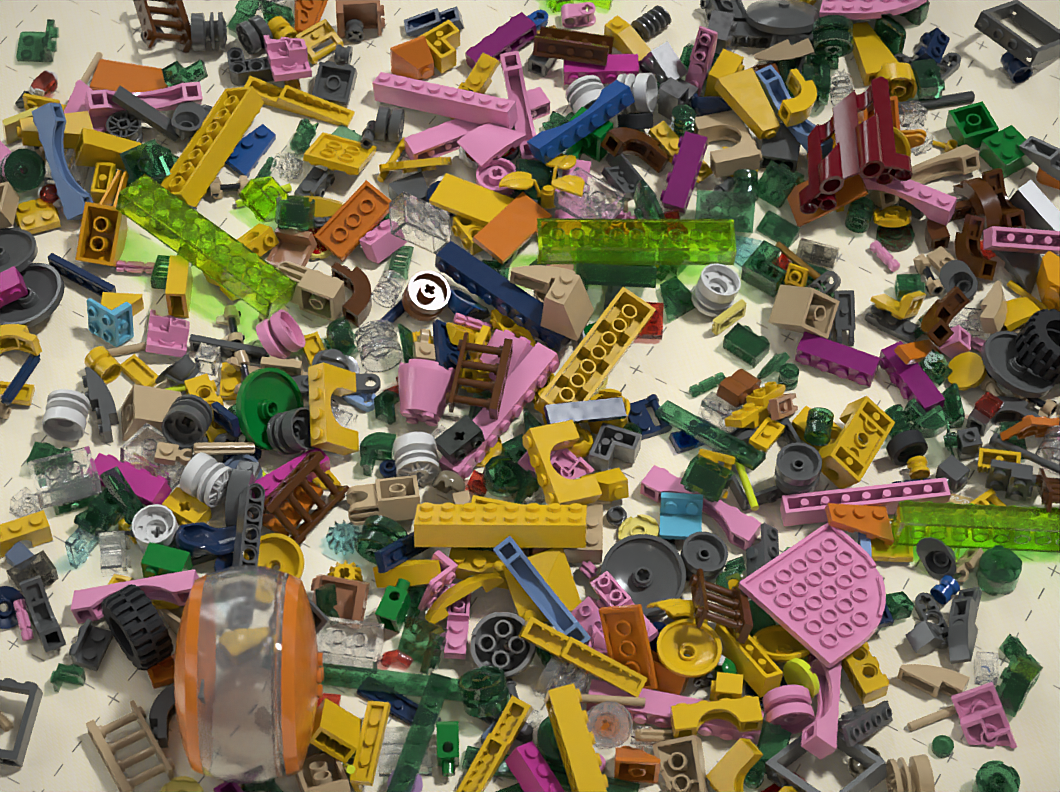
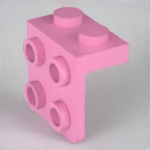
[418,550,458,611]
[571,596,606,646]

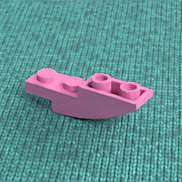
[685,26,718,96]
[590,571,659,642]
[444,584,471,660]

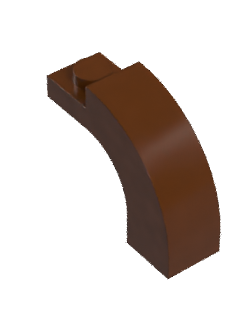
[601,127,671,173]
[981,168,1026,229]
[953,177,1004,231]
[924,199,975,252]
[955,214,997,281]
[331,262,372,328]
[921,286,970,347]

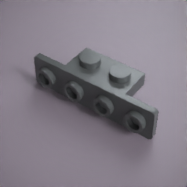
[601,152,657,209]
[746,522,779,577]
[838,700,893,747]

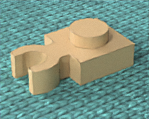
[154,442,193,466]

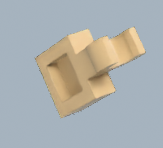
[413,329,436,361]
[955,548,985,582]

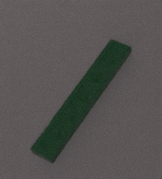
[655,400,766,471]

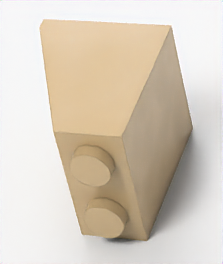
[541,268,594,341]
[768,285,840,339]
[121,384,181,441]

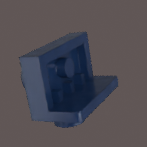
[913,27,950,65]

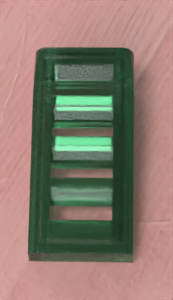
[388,245,414,280]
[150,255,170,289]

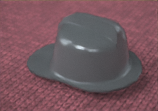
[171,102,206,141]
[940,260,978,301]
[312,349,360,374]
[155,351,199,384]
[916,537,957,581]

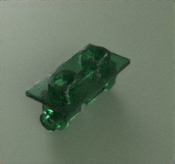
[290,118,319,157]
[999,634,1041,680]

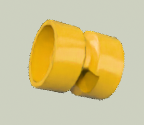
[267,16,298,40]
[84,346,122,384]

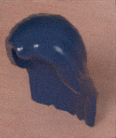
[691,93,733,117]
[175,522,237,558]

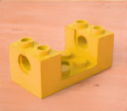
[818,396,895,489]

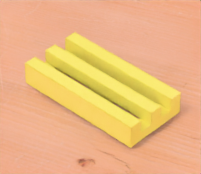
[712,299,747,336]

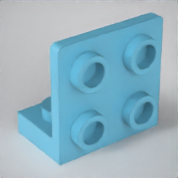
[86,298,134,347]
[659,492,703,540]

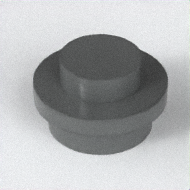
[606,506,627,526]

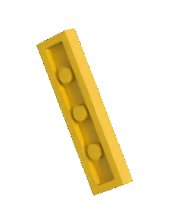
[349,701,391,792]

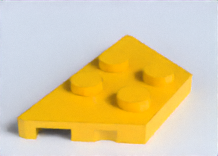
[379,157,452,173]

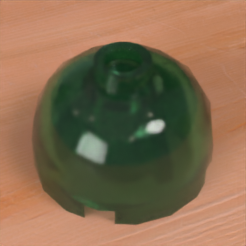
[324,315,360,356]
[482,455,525,498]

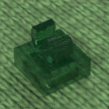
[74,509,104,537]

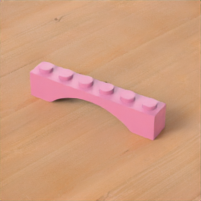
[500,50,542,167]
[85,82,203,117]
[863,178,957,226]
[640,465,762,551]
[70,569,199,624]
[801,653,842,760]

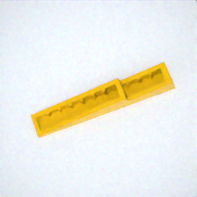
[244,76,355,128]
[518,616,647,697]
[456,695,533,792]

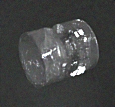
[829,72,854,106]
[372,270,406,308]

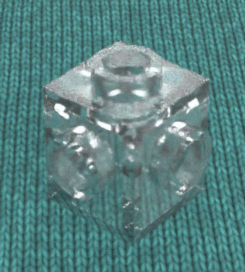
[898,101,928,130]
[270,152,304,181]
[9,486,44,519]

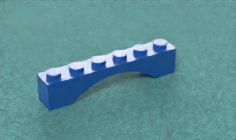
[527,80,635,164]

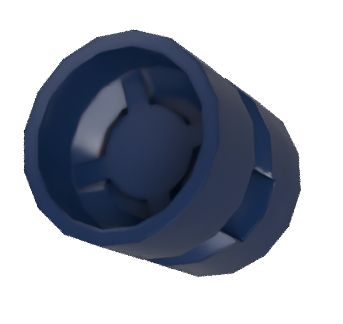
[1000,51,1033,84]

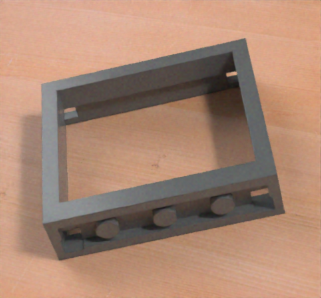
[974,0,1060,67]
[712,417,802,511]
[0,678,43,767]
[765,730,887,792]

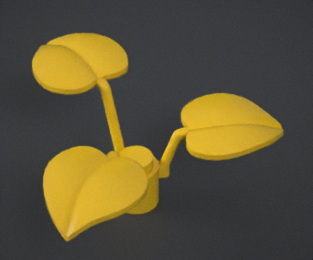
[499,154,585,209]

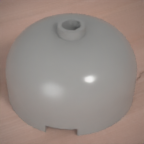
[470,612,536,678]

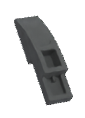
[82,367,119,443]
[948,587,982,664]

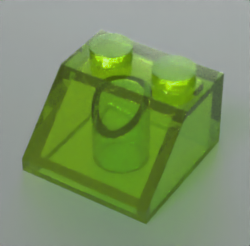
[238,176,292,223]

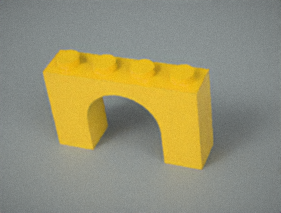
[308,362,359,456]
[522,420,602,505]
[706,738,797,792]

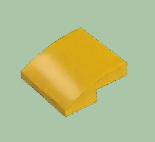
[1003,297,1040,332]

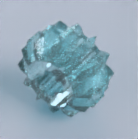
[326,520,362,557]

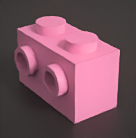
[359,219,407,264]

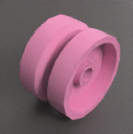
[476,158,518,197]
[256,309,306,359]
[762,685,815,735]

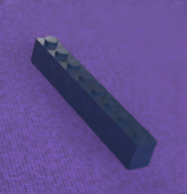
[435,241,572,352]

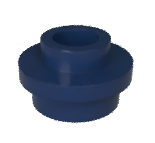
[379,459,397,478]

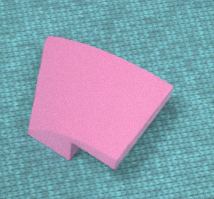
[264,35,312,82]
[63,79,111,133]
[457,123,528,169]
[145,309,190,358]
[517,448,595,479]
[951,682,1017,748]

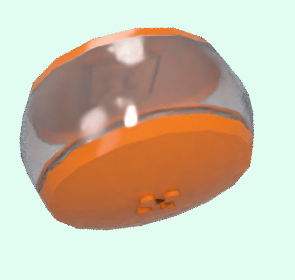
[174,565,324,786]

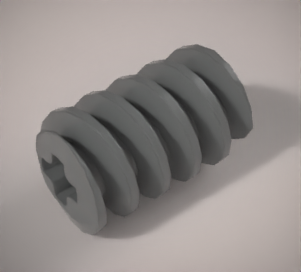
[631,5,672,40]

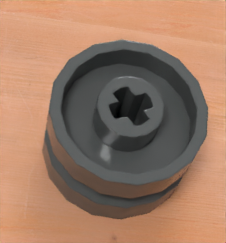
[774,442,822,495]
[680,531,728,583]

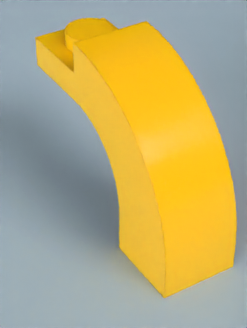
[778,69,817,127]
[0,324,42,356]

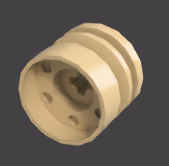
[886,754,935,792]

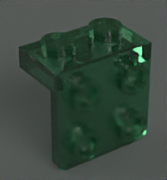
[16,19,60,62]
[752,160,805,209]
[397,615,448,675]

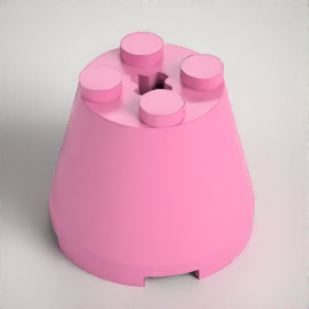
[398,359,456,426]

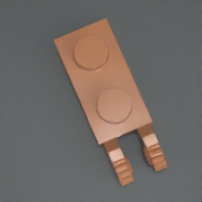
[768,393,798,420]

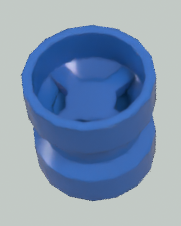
[930,575,960,605]

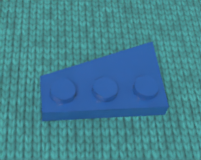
[225,124,276,179]

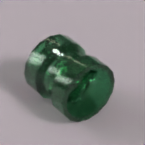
[778,363,799,391]

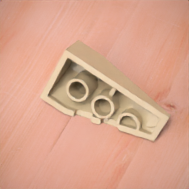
[652,735,708,792]

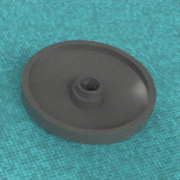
[746,0,820,35]
[0,228,38,273]
[0,263,65,328]
[981,331,1055,398]
[600,534,686,618]

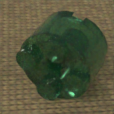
[275,195,315,231]
[976,545,1022,596]
[972,760,1020,792]

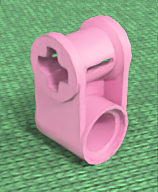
[560,2,596,28]

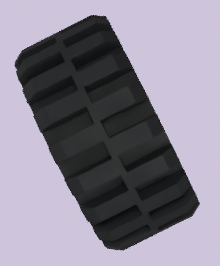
[1016,309,1060,385]
[101,584,174,671]

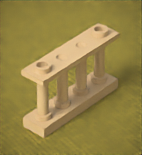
[86,700,175,792]

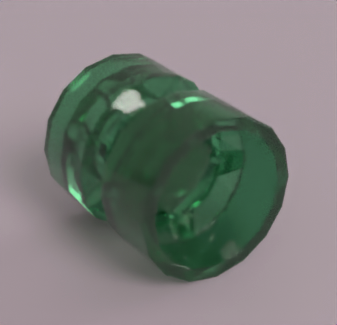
[733,169,758,204]
[844,197,875,233]
[804,407,834,446]

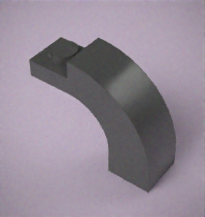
[966,396,1041,437]
[225,460,261,536]
[19,575,66,652]
[149,677,204,748]

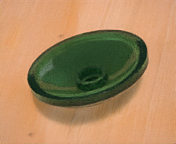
[633,180,668,234]

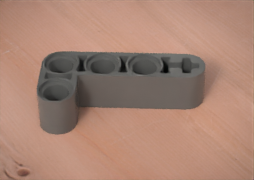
[227,47,274,86]

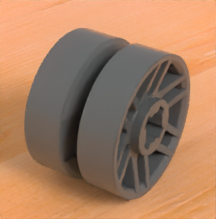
[236,14,273,55]
[375,106,405,143]
[106,110,143,143]

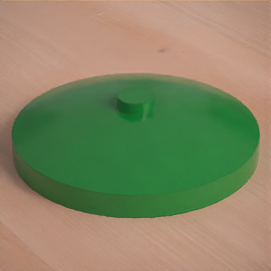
[236,368,304,450]

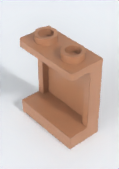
[335,0,385,38]
[258,226,317,277]
[311,574,370,627]

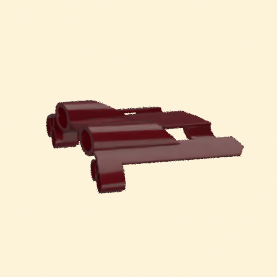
[799,76,913,214]

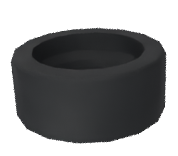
[617,113,654,130]
[886,429,928,466]

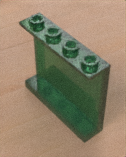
[576,247,657,288]

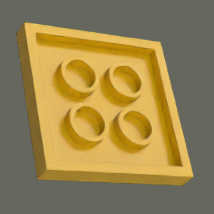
[303,132,376,175]

